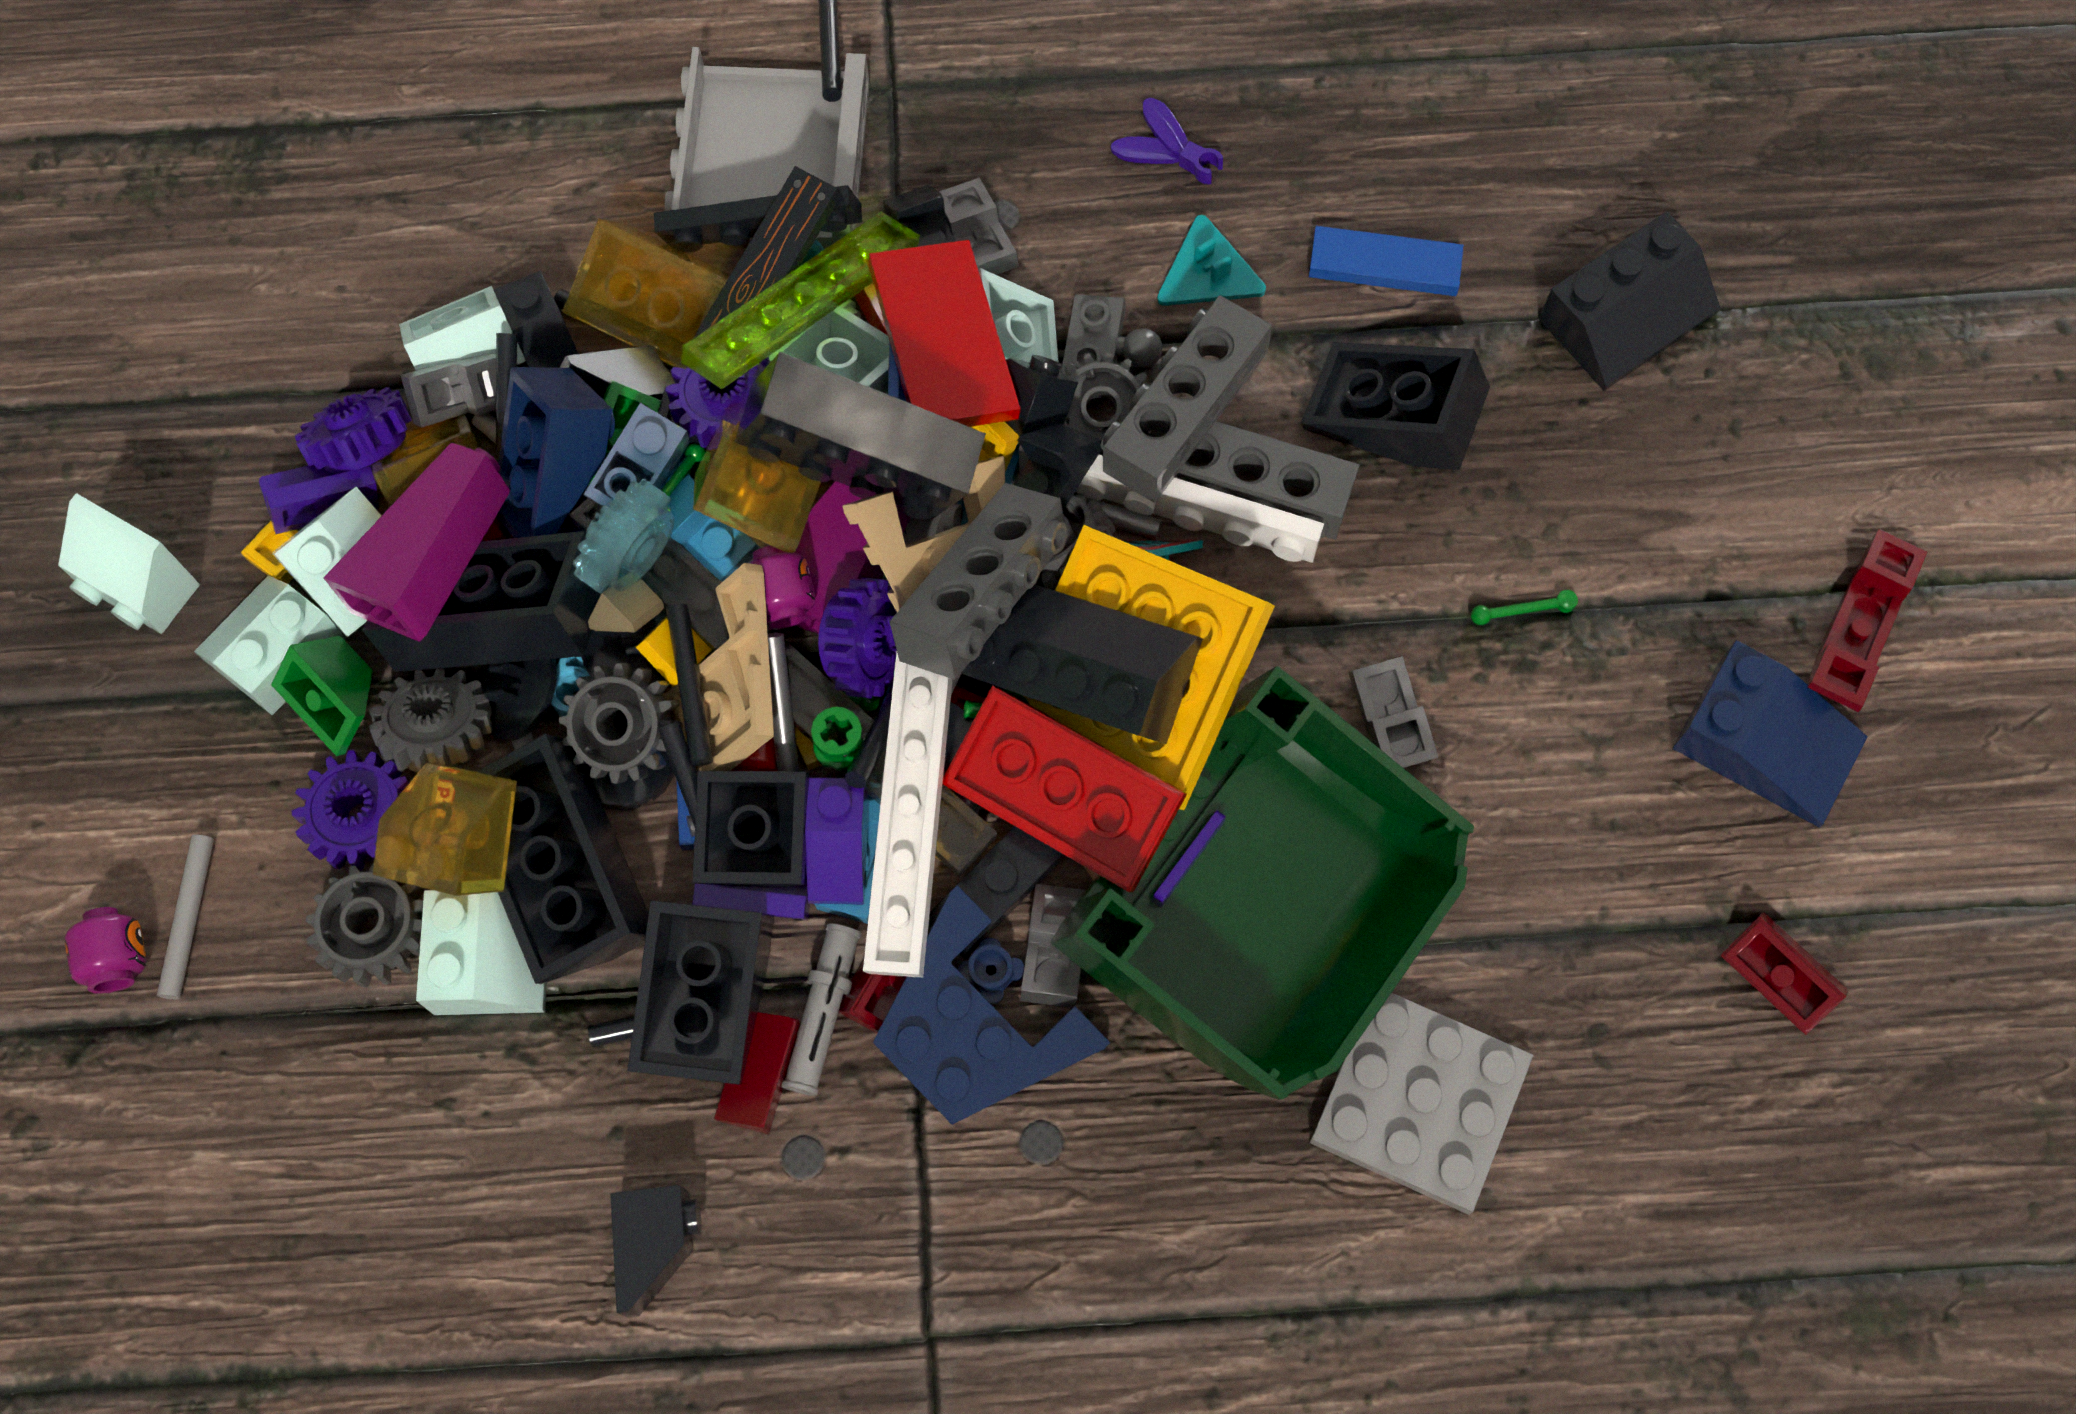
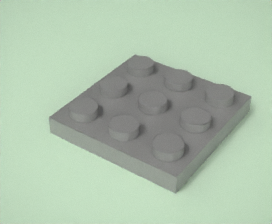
[1310,993,1534,1215]

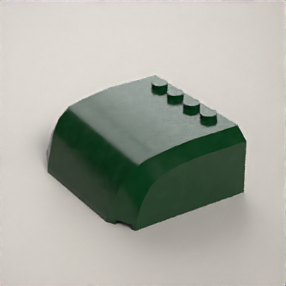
[1050,665,1474,1100]

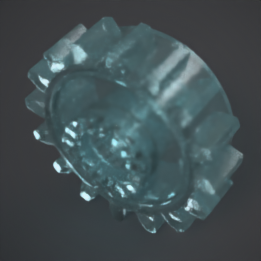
[573,479,675,594]

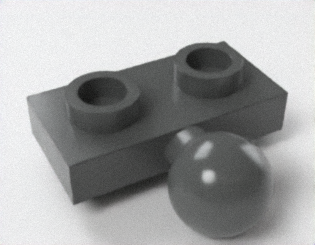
[1061,294,1163,376]

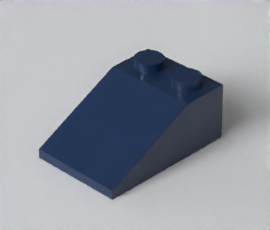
[496,367,615,538]
[1672,640,1868,828]

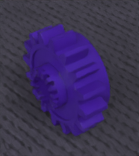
[666,338,770,451]
[295,387,412,474]
[818,578,897,699]
[292,750,417,871]

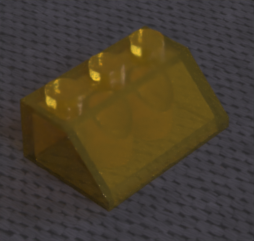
[563,218,731,369]

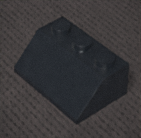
[1539,211,1720,391]

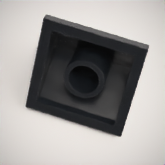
[692,771,809,888]

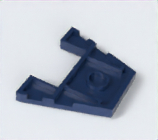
[873,885,1110,1125]

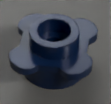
[958,938,1024,1004]

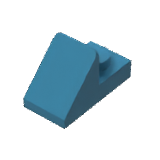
[655,474,761,583]

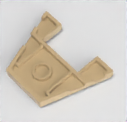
[842,456,1005,612]
[662,563,774,771]

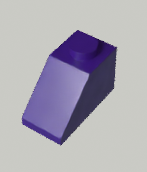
[805,778,870,905]

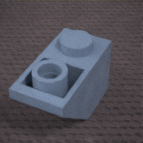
[584,403,690,524]

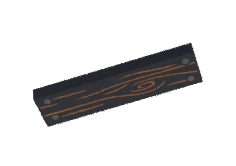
[691,166,842,351]

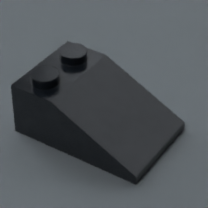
[1301,342,1490,470]
[627,900,774,1085]

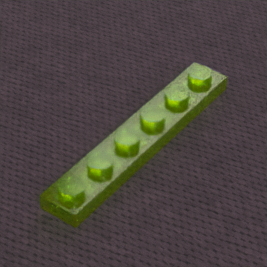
[681,212,920,389]

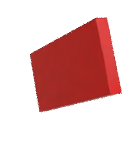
[868,240,1020,427]
[942,686,1187,893]

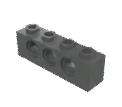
[1100,295,1272,503]
[1150,421,1360,540]
[890,483,1068,680]

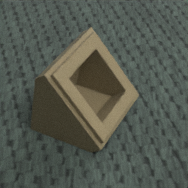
[588,571,664,632]

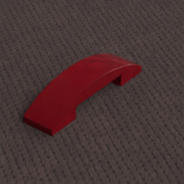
[1807,529,1928,712]

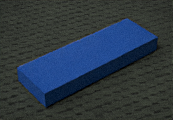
[1309,226,1464,296]

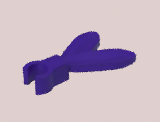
[1110,98,1223,184]

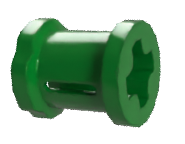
[811,707,862,771]

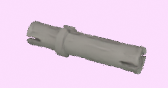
[782,923,862,1096]

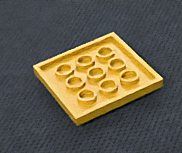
[1022,525,1275,810]

